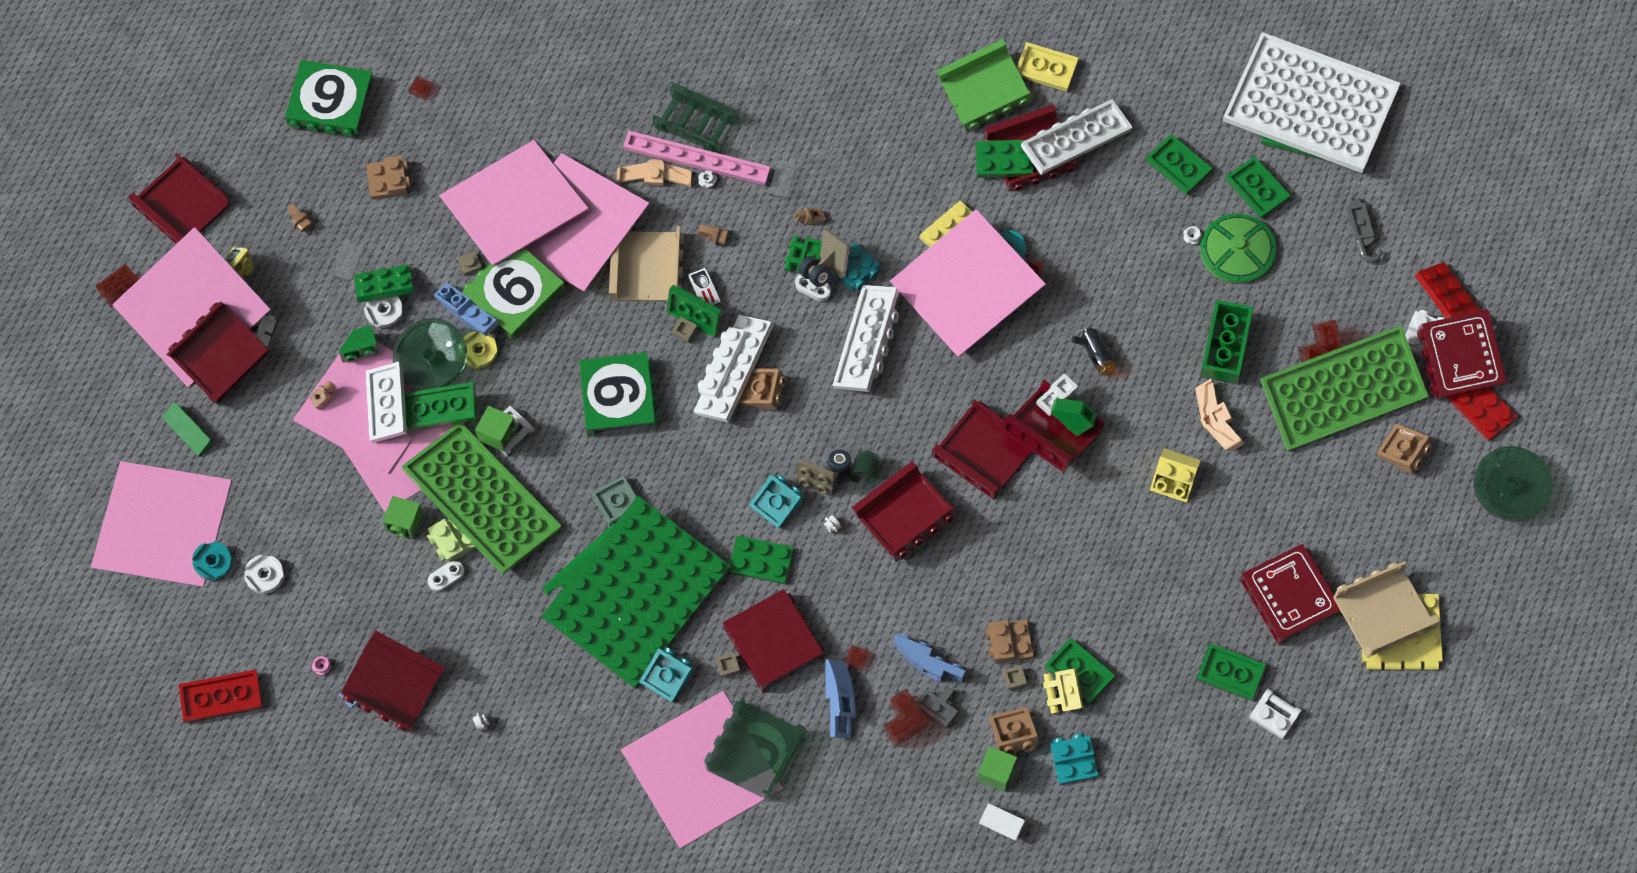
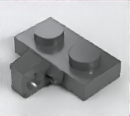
[914,686,958,728]

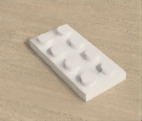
[366,362,407,443]

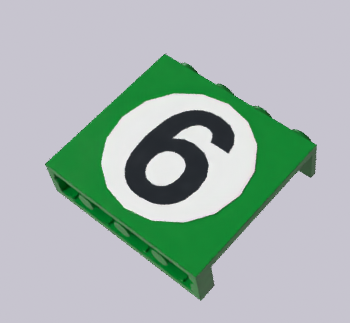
[285,60,374,138]
[579,352,659,437]

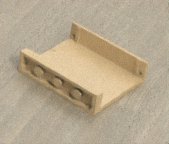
[609,226,684,301]
[1333,561,1440,658]

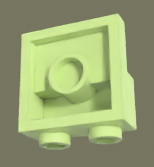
[427,519,476,563]

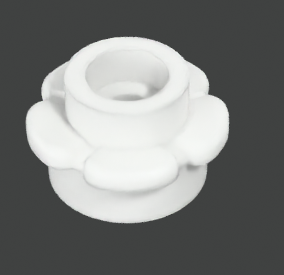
[698,171,717,188]
[1183,226,1202,244]
[824,515,841,533]
[473,712,490,731]

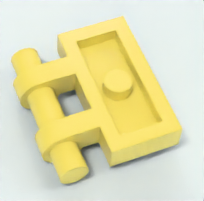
[1043,668,1084,713]

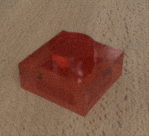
[408,76,433,100]
[844,645,869,671]

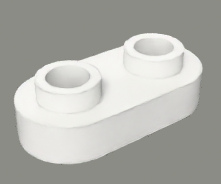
[795,274,831,301]
[428,561,464,592]

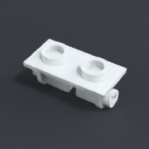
[253,315,276,347]

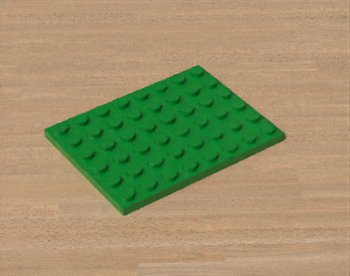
[541,496,730,688]

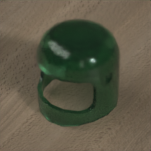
[849,451,882,484]

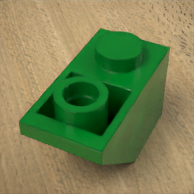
[339,325,379,363]
[1051,398,1097,436]

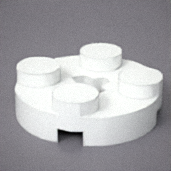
[364,296,403,329]
[244,555,284,595]

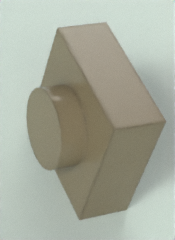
[457,251,482,276]
[671,317,697,343]
[716,652,740,678]
[1002,665,1027,691]

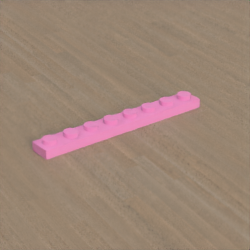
[623,131,771,186]

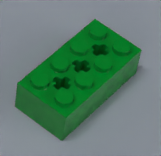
[1200,299,1253,384]

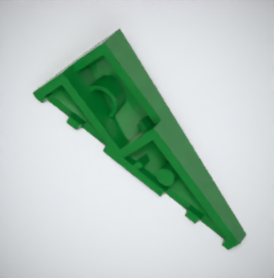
[542,524,614,596]

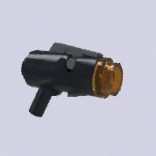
[1071,328,1115,376]

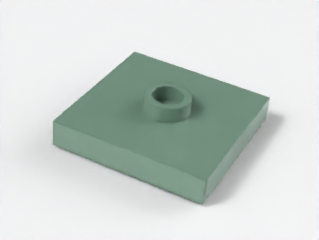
[591,475,637,526]

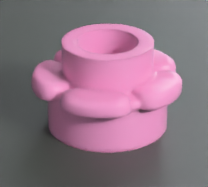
[312,656,331,675]

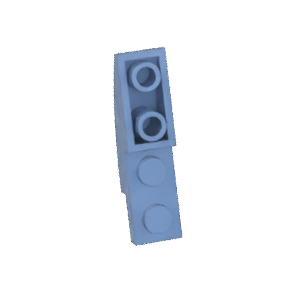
[434,283,499,337]
[894,634,965,683]
[826,659,856,739]

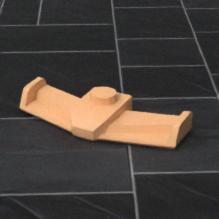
[617,159,692,188]
[1195,378,1244,451]

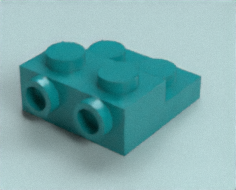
[831,242,880,292]
[749,474,805,529]
[639,647,695,702]
[1050,733,1098,785]

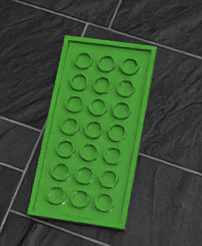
[1260,325,1428,450]
[401,423,562,575]

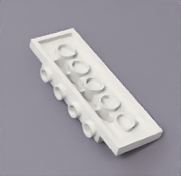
[1021,99,1133,175]
[833,285,899,392]
[694,315,774,423]

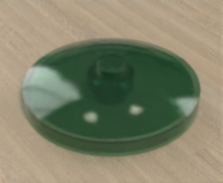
[393,318,467,391]
[1473,446,1553,521]

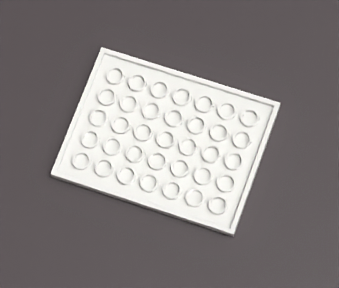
[1223,32,1400,173]

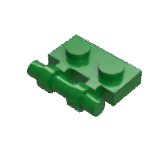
[784,236,822,274]

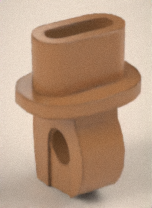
[287,203,313,232]
[795,208,826,225]
[698,225,729,245]
[310,381,337,410]

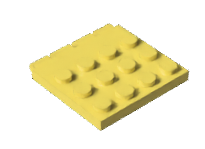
[1362,594,1442,670]

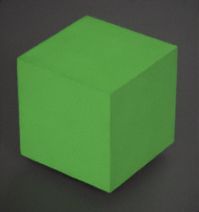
[475,406,517,451]
[382,496,423,539]
[977,746,1017,792]

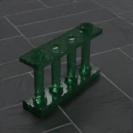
[652,82,739,153]

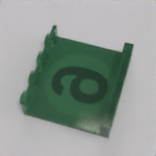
[704,697,806,802]

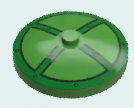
[1200,213,1276,284]

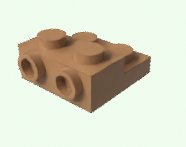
[366,155,410,199]
[738,369,787,410]
[1376,424,1432,474]
[985,620,1033,664]
[989,707,1038,755]

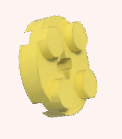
[459,331,498,370]

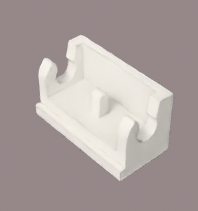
[979,803,1026,841]

